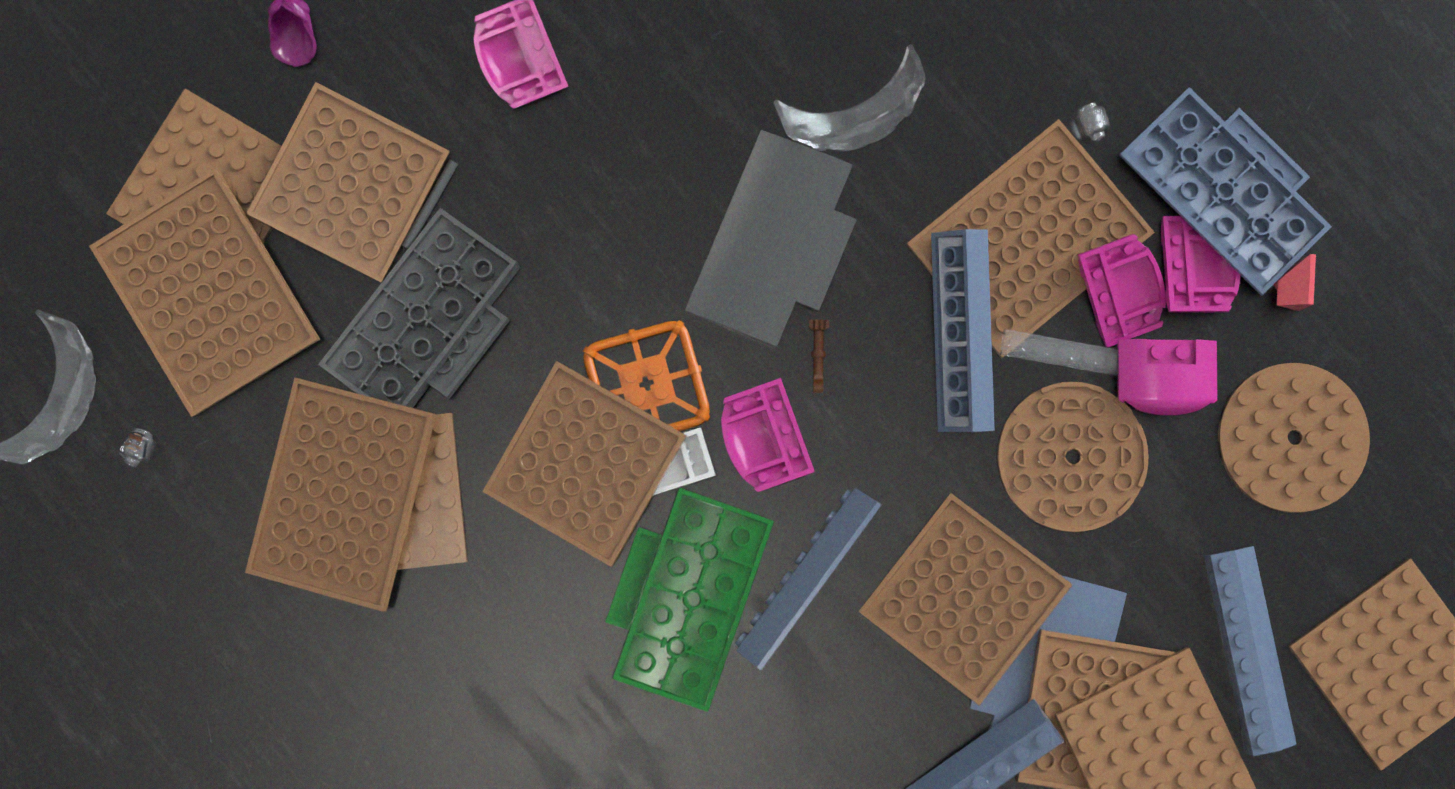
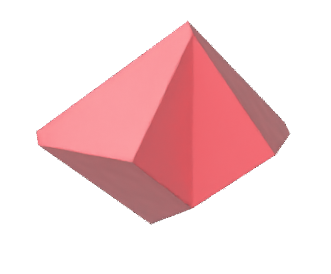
[1273,254,1316,311]

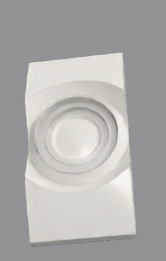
[653,427,716,496]

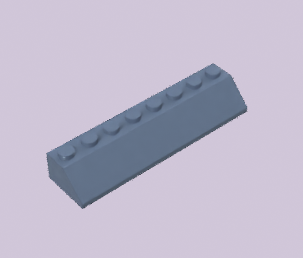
[931,229,995,432]
[735,488,881,670]
[1204,546,1296,756]
[906,698,1064,789]

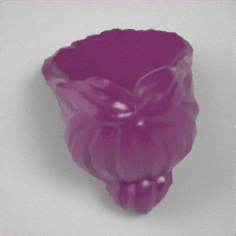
[268,0,317,67]

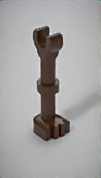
[809,319,829,393]

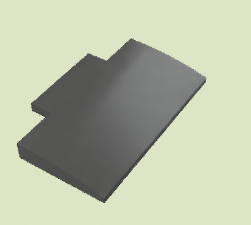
[685,130,857,349]
[318,208,521,408]

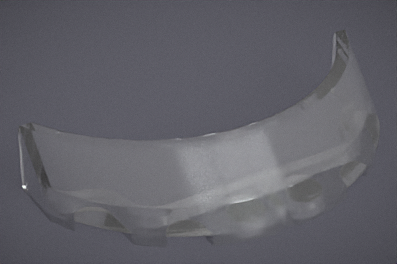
[773,44,926,152]
[0,309,96,464]

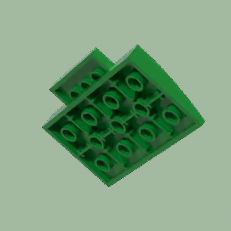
[605,488,774,712]

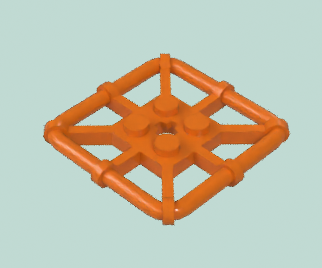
[582,320,711,431]

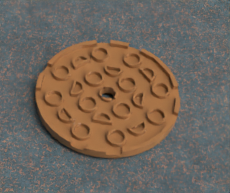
[1218,363,1370,513]
[997,382,1149,532]

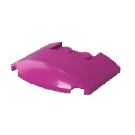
[474,0,568,109]
[1161,216,1240,312]
[1078,234,1166,348]
[1117,339,1217,416]
[721,378,815,492]

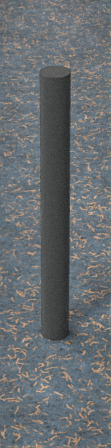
[401,160,458,249]

